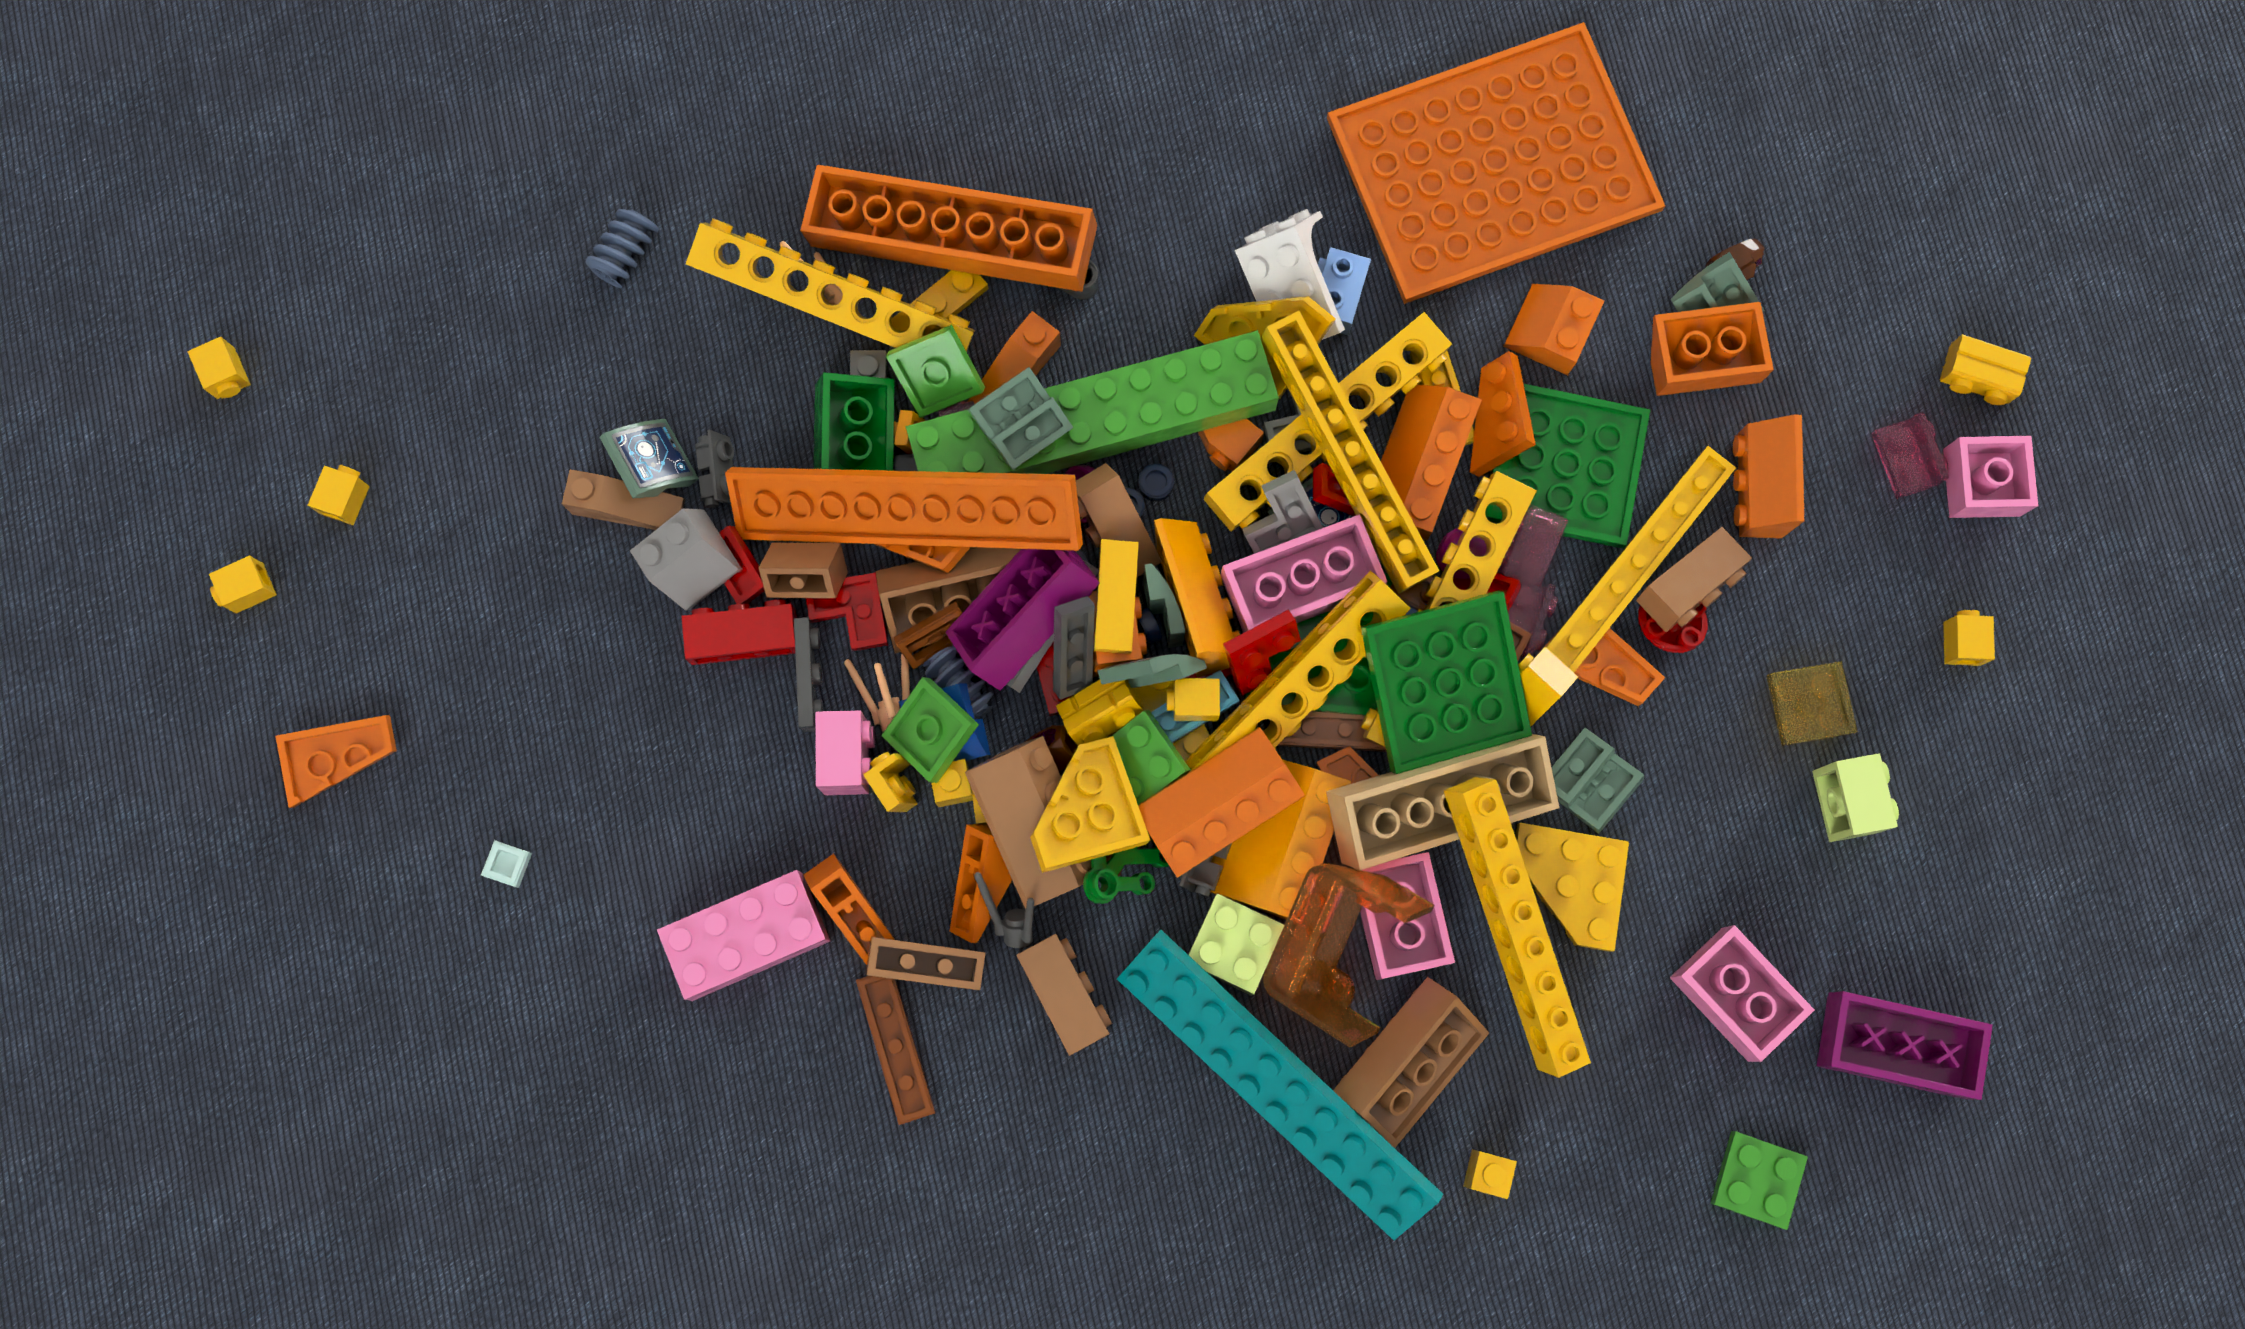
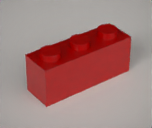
[681,600,797,665]

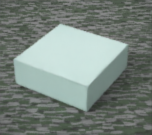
[481,840,532,888]

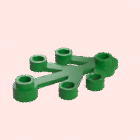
[1083,831,1169,904]

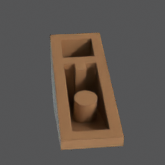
[562,469,685,530]

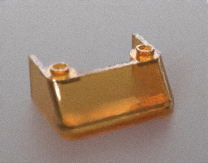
[1263,863,1435,1048]

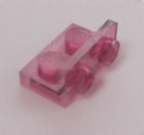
[1871,412,1949,499]
[1499,504,1568,587]
[1508,575,1558,658]

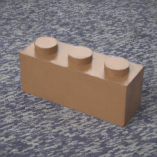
[1076,463,1162,578]
[1636,527,1752,632]
[1016,934,1112,1056]
[866,937,986,990]

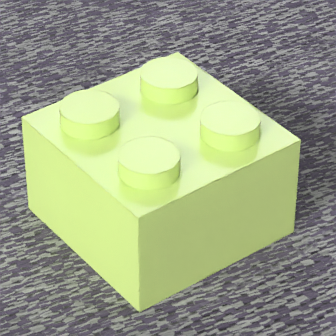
[1812,753,1899,842]
[1188,894,1285,995]

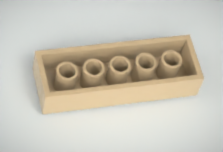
[1326,734,1560,870]

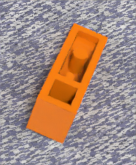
[967,311,1061,407]
[1198,419,1264,471]
[949,824,1012,943]
[803,853,895,965]

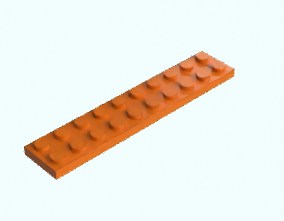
[725,467,1083,551]

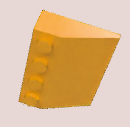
[1210,759,1351,925]

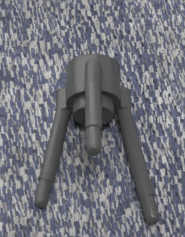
[974,872,1034,948]

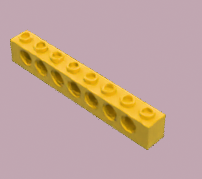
[686,218,975,352]
[1261,311,1439,594]
[1203,312,1452,532]
[1361,471,1537,749]
[1185,570,1411,772]
[1443,777,1591,1078]

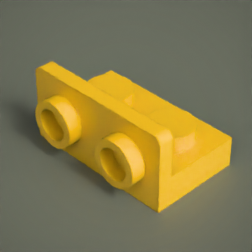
[863,752,918,812]

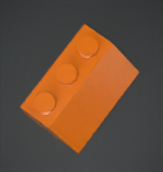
[1651,302,1774,396]
[1733,415,1804,538]

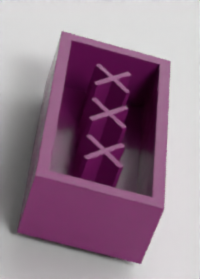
[946,549,1100,691]
[1816,991,1993,1100]

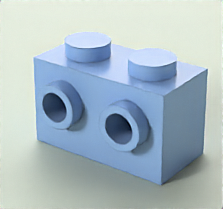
[1318,247,1371,335]

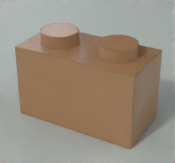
[759,543,848,598]

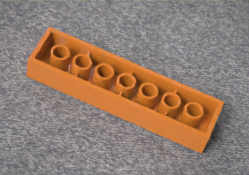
[800,165,1098,292]

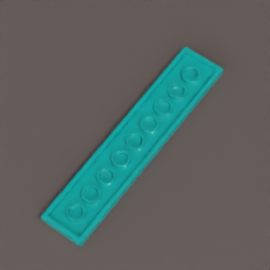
[1117,930,1444,1240]

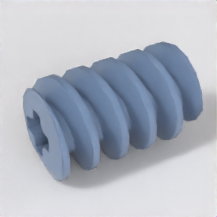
[585,209,660,288]
[922,645,994,719]

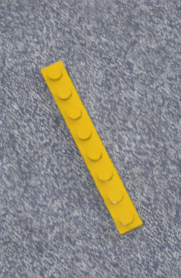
[1546,446,1736,673]

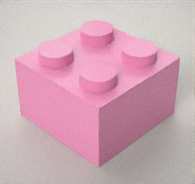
[1943,436,2038,518]
[815,710,875,795]

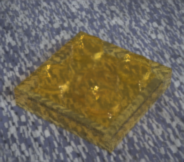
[1766,661,1858,746]

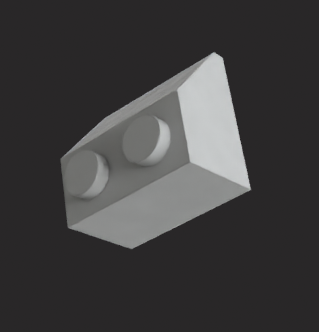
[630,508,742,611]

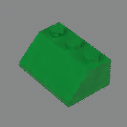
[813,372,894,471]

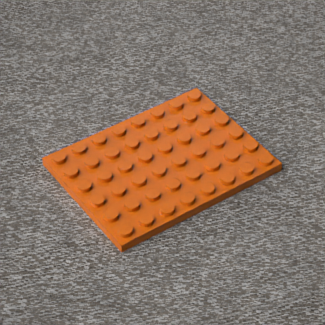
[1327,22,1666,304]

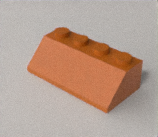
[1381,384,1482,540]
[1138,727,1305,878]

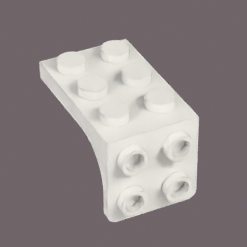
[1235,209,1345,340]

